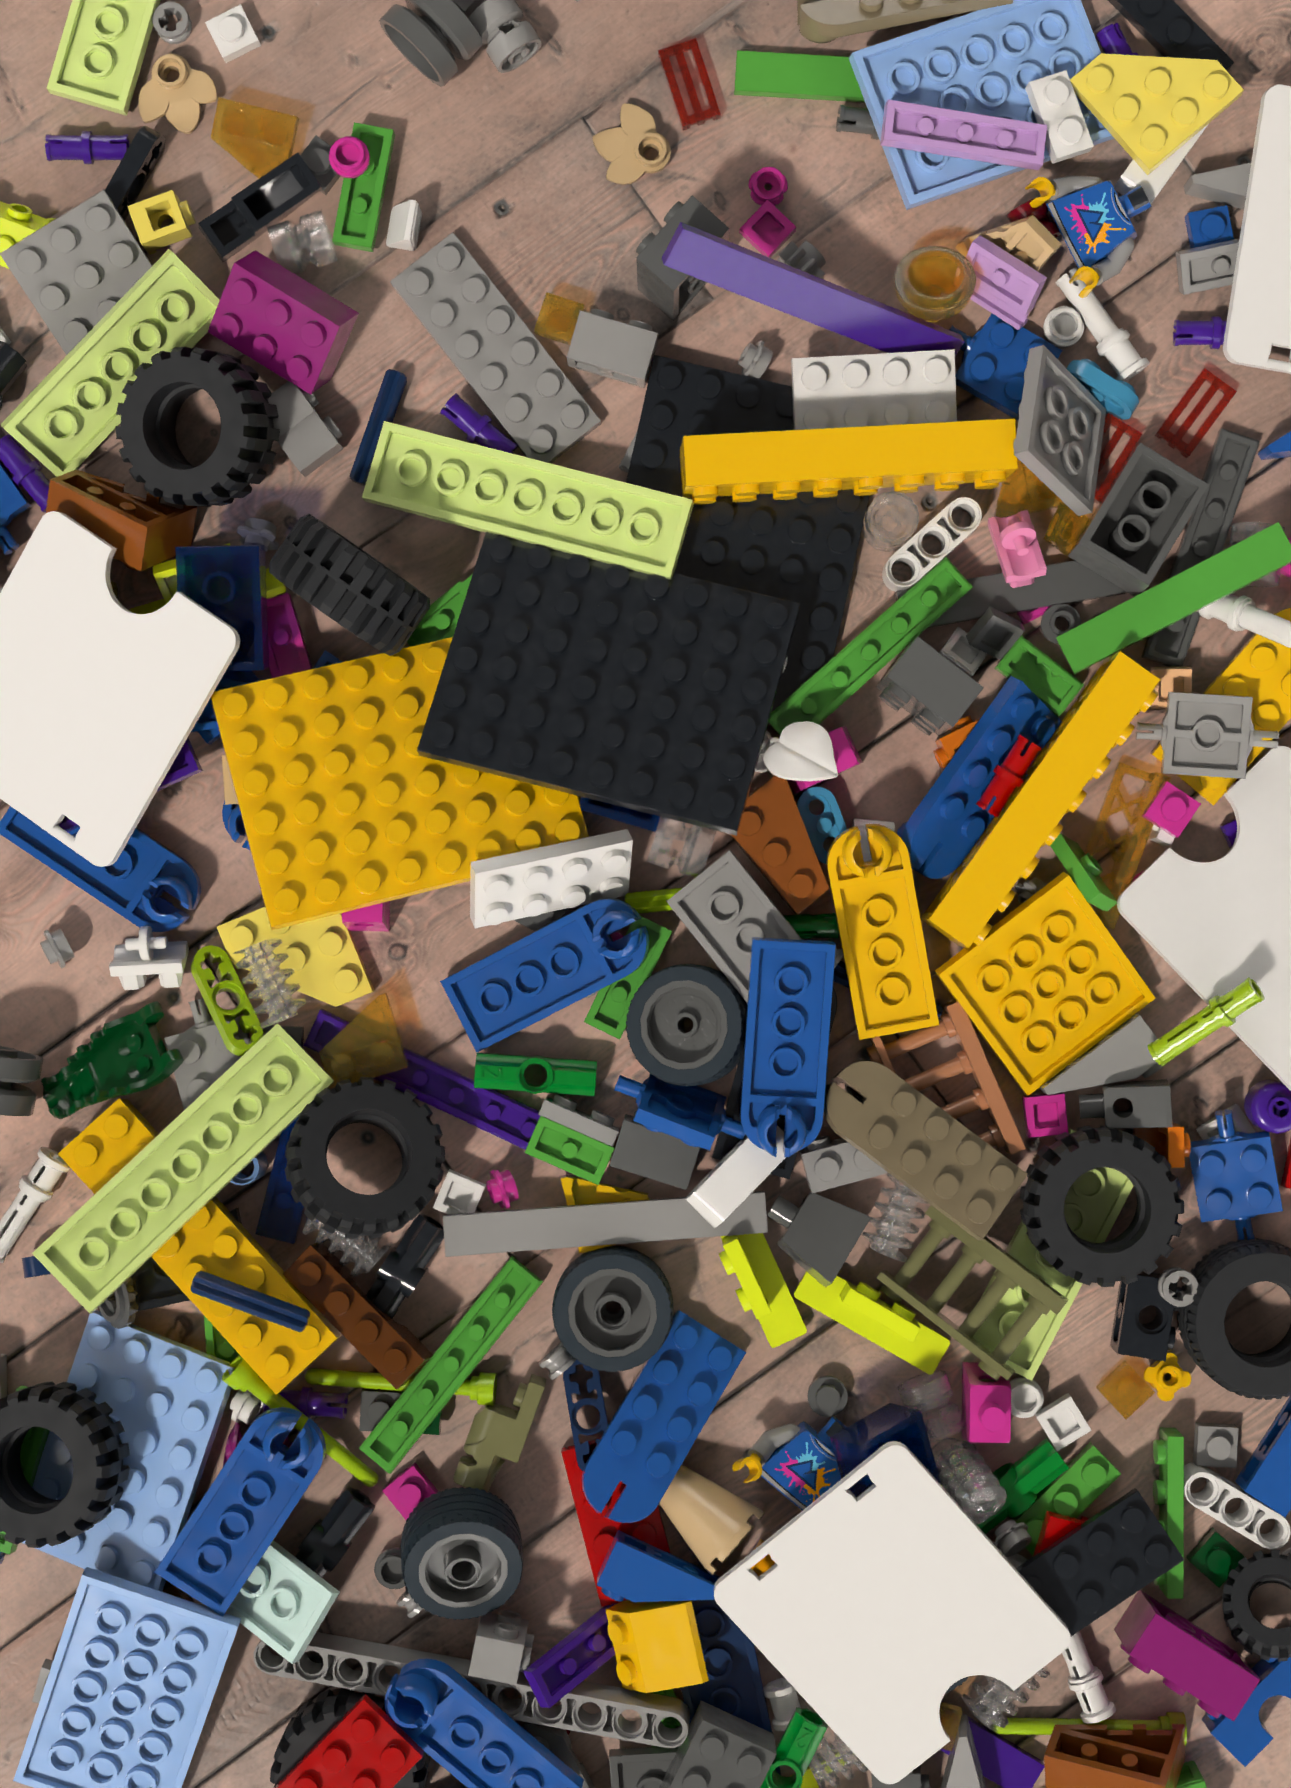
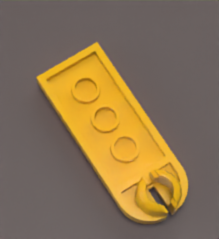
[1151,608,1291,806]
[827,824,939,1040]

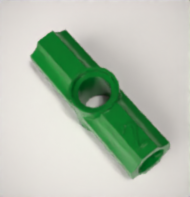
[474,1053,597,1096]
[960,1438,1069,1534]
[761,1707,828,1788]

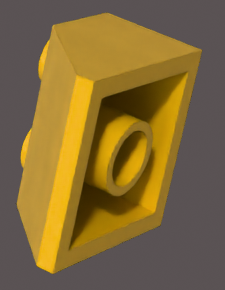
[605,1600,709,1693]

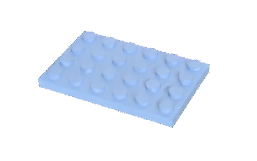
[849,0,1115,210]
[21,1310,235,1592]
[13,1567,241,1788]

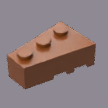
[46,470,197,571]
[729,776,829,915]
[1044,1724,1185,1788]

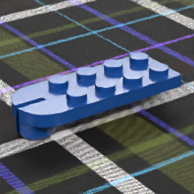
[896,676,1062,879]
[0,806,201,932]
[440,898,649,1052]
[740,937,836,1157]
[582,1310,746,1523]
[154,1407,326,1617]
[385,1659,584,1788]

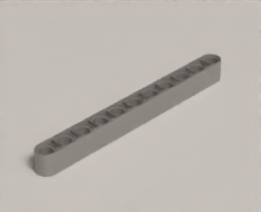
[254,1632,690,1748]

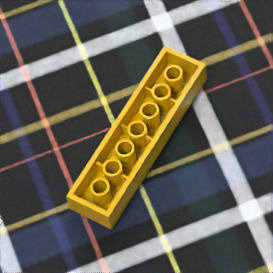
[680,418,1018,504]
[920,651,1160,948]
[58,1098,342,1395]

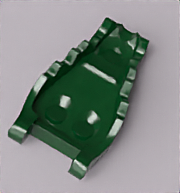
[41,1001,184,1119]

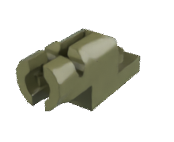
[453,1374,547,1492]

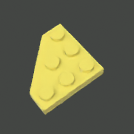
[1070,53,1244,175]
[217,907,375,1007]

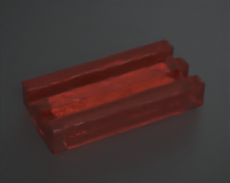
[658,38,721,131]
[1155,368,1237,459]
[1094,413,1142,504]

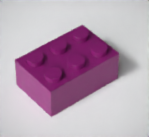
[208,250,359,394]
[1114,1590,1260,1721]

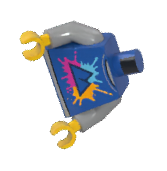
[1025,176,1152,298]
[732,1416,851,1511]

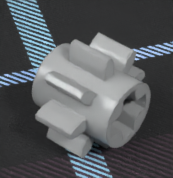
[777,241,826,279]

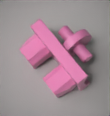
[988,510,1047,588]

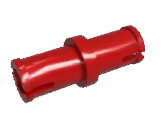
[976,734,1042,818]

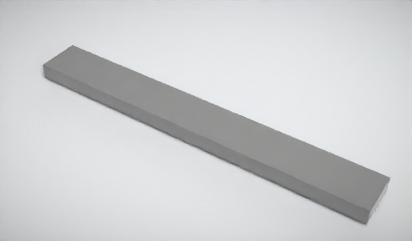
[443,1191,768,1257]

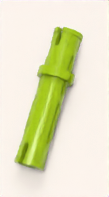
[1147,978,1265,1066]

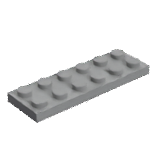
[390,232,601,463]

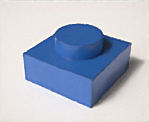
[1184,205,1234,249]

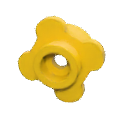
[1143,1352,1191,1401]

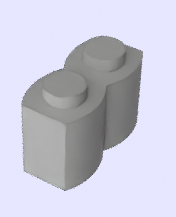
[267,381,343,477]

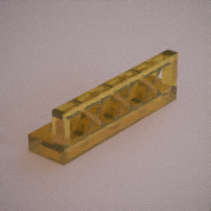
[1073,762,1171,929]

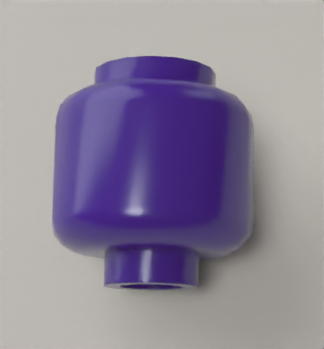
[1244,1079,1291,1134]

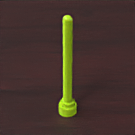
[222,1355,379,1487]
[305,1368,497,1406]
[990,1712,1187,1746]

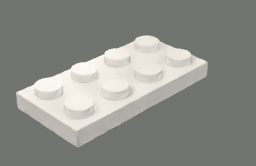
[791,349,957,430]
[470,829,633,928]

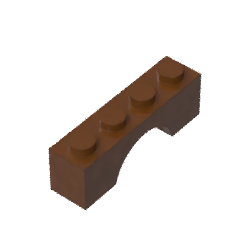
[283,1242,433,1390]

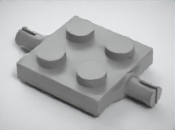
[1136,692,1279,779]
[164,998,250,1110]

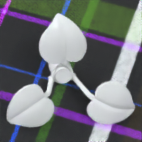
[755,658,838,781]

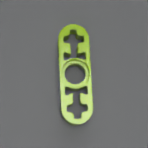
[191,945,263,1056]

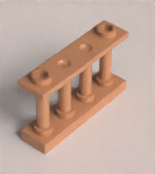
[866,999,1026,1155]

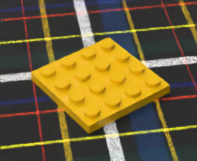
[935,872,1156,1096]

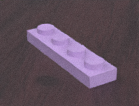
[880,99,1047,170]

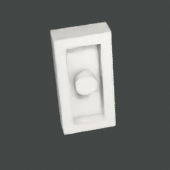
[1025,70,1094,164]

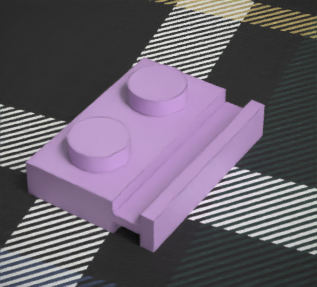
[953,235,1047,330]

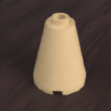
[659,1465,765,1576]

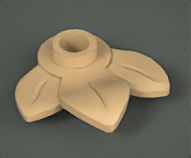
[139,54,217,134]
[592,103,671,185]

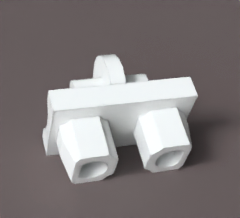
[109,926,189,990]

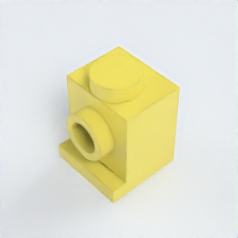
[127,190,196,255]

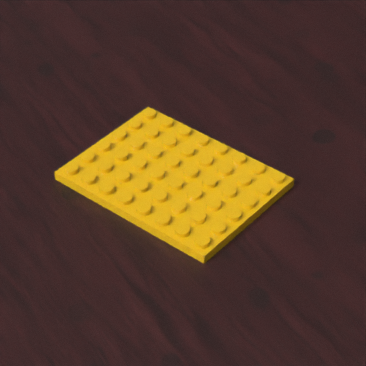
[211,637,589,930]

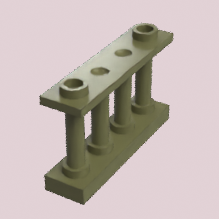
[877,1205,1069,1381]

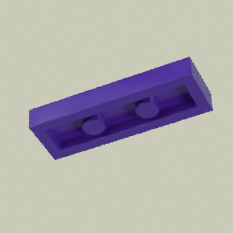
[523,1603,618,1708]

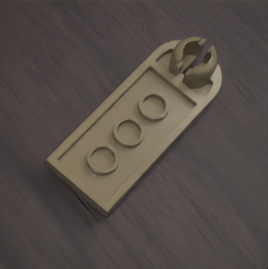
[797,0,1013,43]
[824,1061,1028,1241]

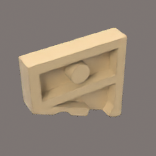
[955,215,1062,271]

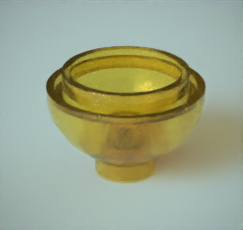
[894,246,976,322]

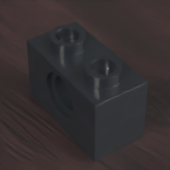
[1110,1271,1182,1361]

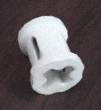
[763,1677,801,1731]

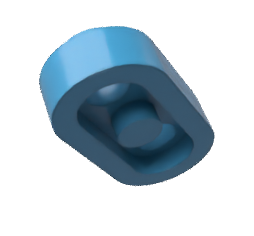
[1067,359,1139,420]
[797,787,847,864]

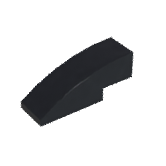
[198,152,322,262]

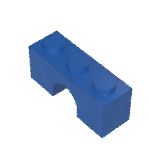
[1202,1657,1291,1767]

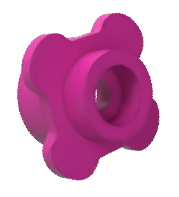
[486,1170,519,1209]

